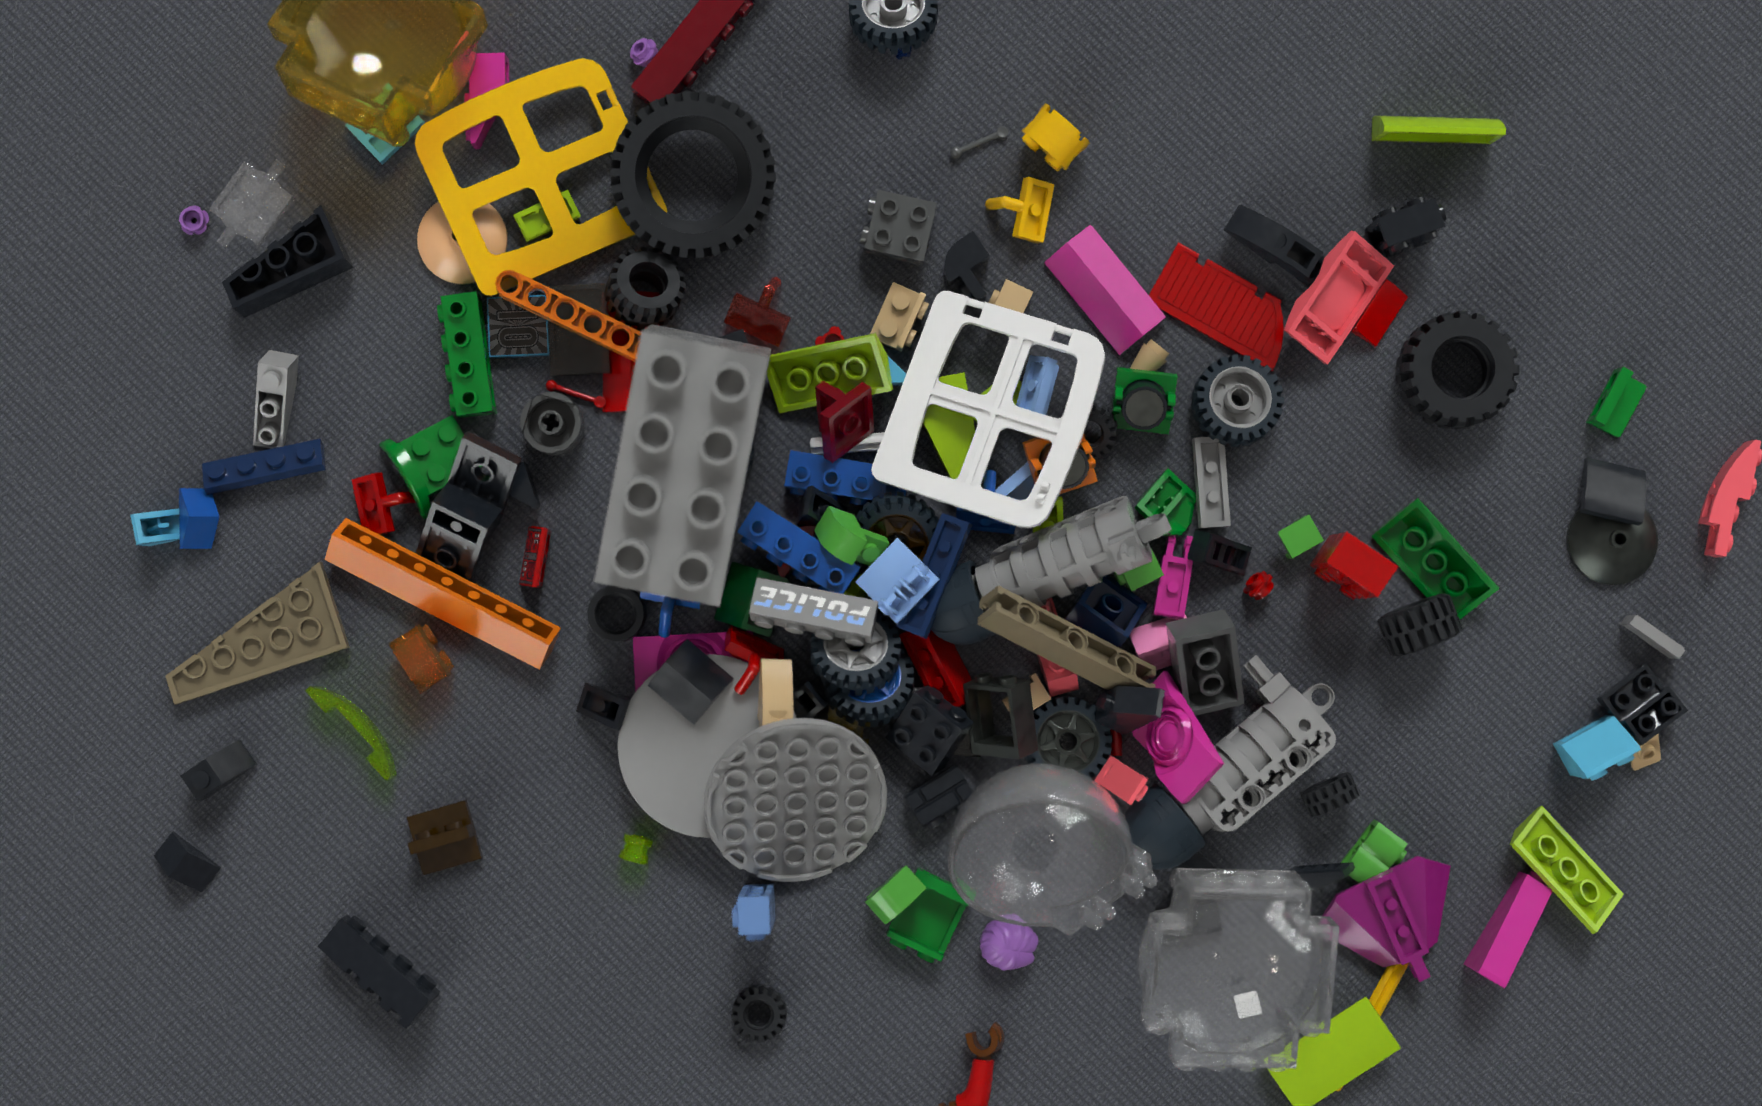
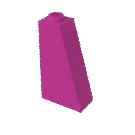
[1463,871,1553,989]

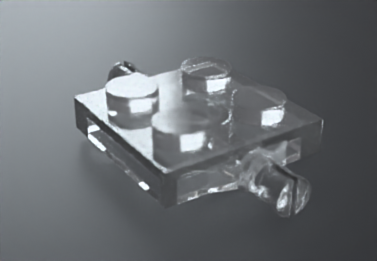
[209,158,295,248]

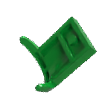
[379,415,483,519]

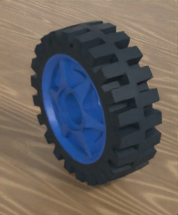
[824,648,914,727]

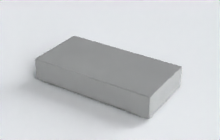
[1620,615,1685,659]

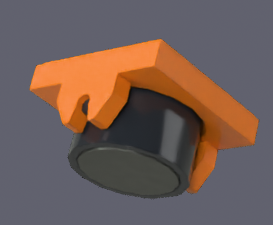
[1022,434,1098,495]

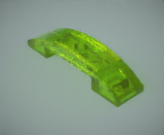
[305,686,396,781]

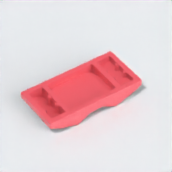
[1284,230,1394,365]

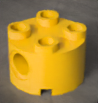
[1021,103,1090,172]

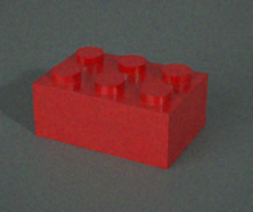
[1310,532,1399,600]

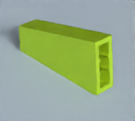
[922,372,984,481]

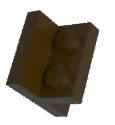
[406,800,483,876]

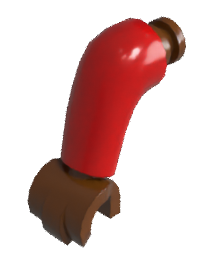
[939,1022,1004,1106]

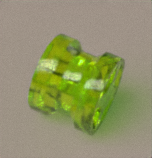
[618,833,654,864]

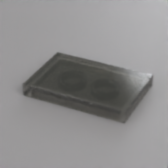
[547,283,612,377]

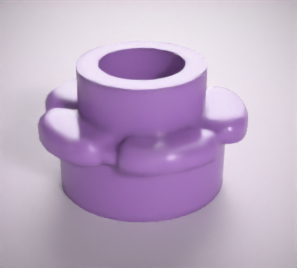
[630,38,658,67]
[179,206,209,235]

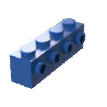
[784,450,906,506]
[737,501,860,594]

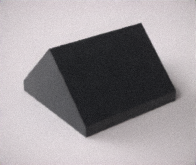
[648,639,734,725]

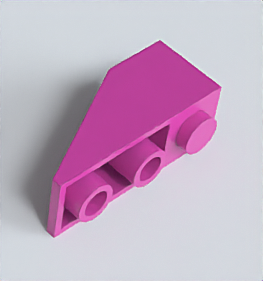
[464,53,510,149]

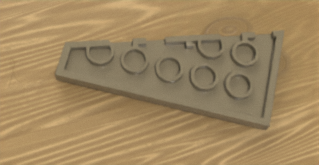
[165,562,350,705]

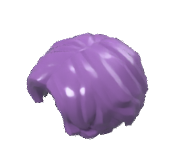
[980,916,1039,971]

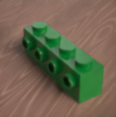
[437,291,497,418]

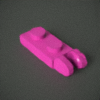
[1153,535,1193,619]

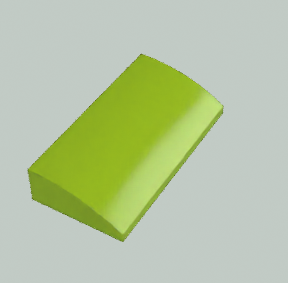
[1372,116,1506,144]
[1264,996,1401,1106]

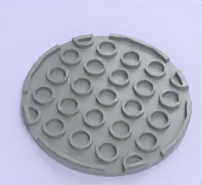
[618,654,796,838]
[703,718,887,882]

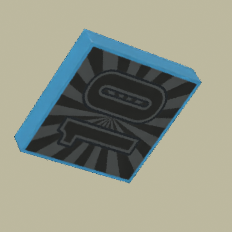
[487,295,550,358]

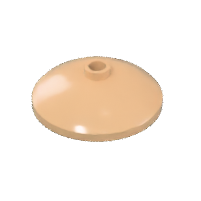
[417,201,508,284]

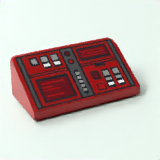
[520,526,551,588]

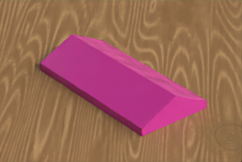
[1044,224,1166,356]

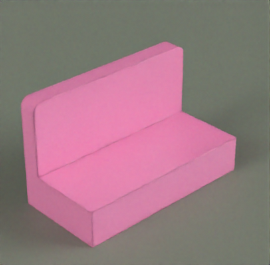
[1129,615,1187,670]

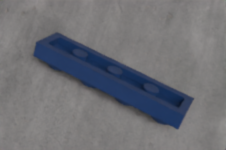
[202,439,326,495]
[896,513,972,639]

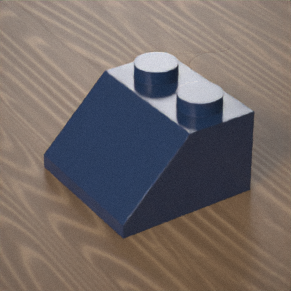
[1064,575,1148,648]

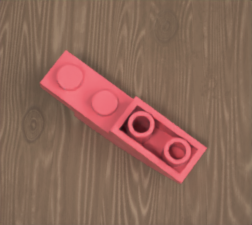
[1698,440,1762,558]

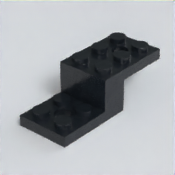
[416,431,522,582]

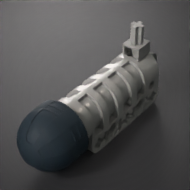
[931,496,1171,645]
[1121,655,1336,869]

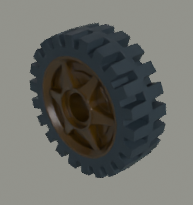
[856,492,939,571]

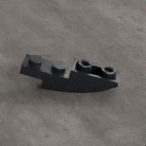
[1224,205,1324,287]

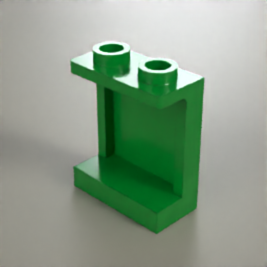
[886,867,973,963]

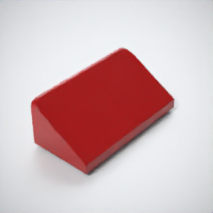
[1351,279,1408,347]

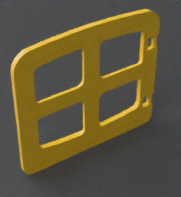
[415,58,667,296]

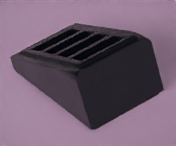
[1188,530,1252,576]
[1284,862,1355,897]

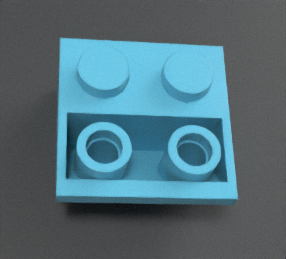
[1553,715,1641,781]

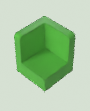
[1278,515,1324,559]

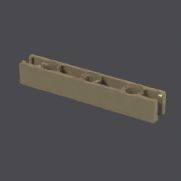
[977,585,1156,690]

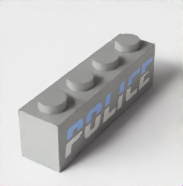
[749,577,878,646]

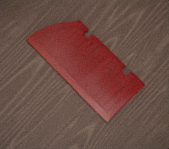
[1149,242,1284,372]

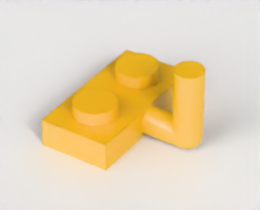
[985,177,1055,244]

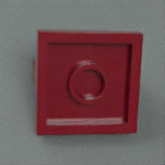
[815,381,874,463]

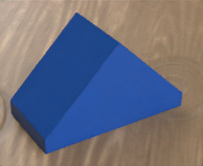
[179,488,219,549]

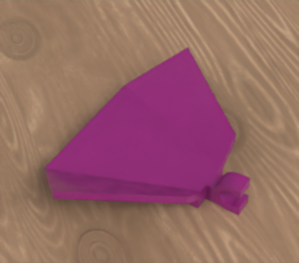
[1314,856,1451,982]

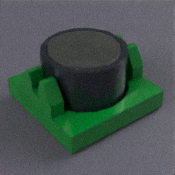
[1110,367,1178,434]

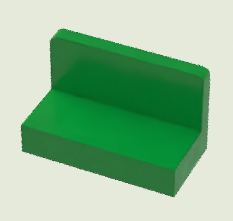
[1586,366,1646,438]

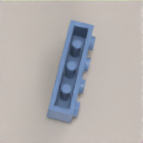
[732,883,775,941]

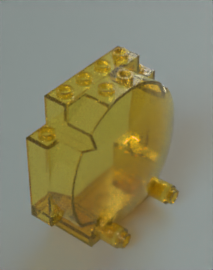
[267,0,488,147]

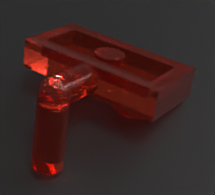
[724,277,792,347]

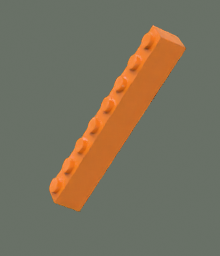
[324,518,561,670]

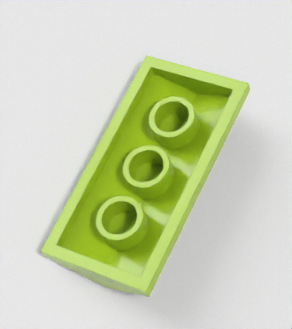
[767,333,893,413]
[1510,805,1624,934]

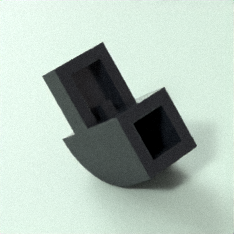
[944,231,990,301]

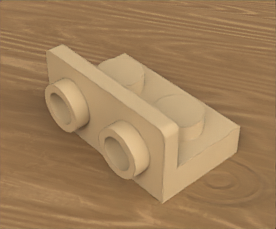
[870,282,929,352]

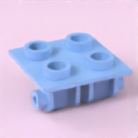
[856,538,940,624]

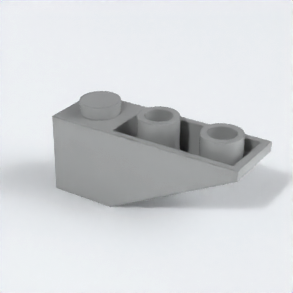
[253,350,299,449]

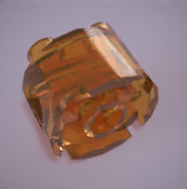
[388,624,454,694]

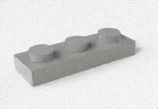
[1192,437,1231,529]

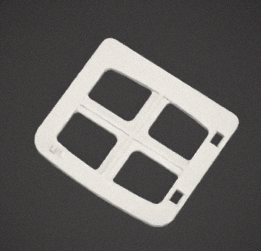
[871,291,1105,528]

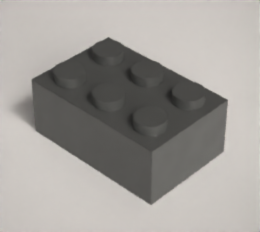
[1166,609,1244,716]

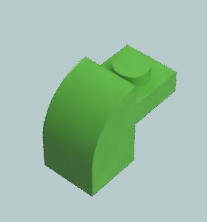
[814,506,890,566]
[865,866,926,924]

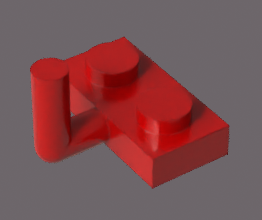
[351,472,416,535]
[725,625,784,695]

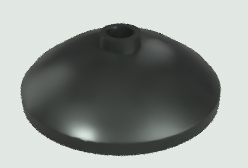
[1566,508,1658,585]

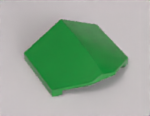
[1134,468,1196,536]

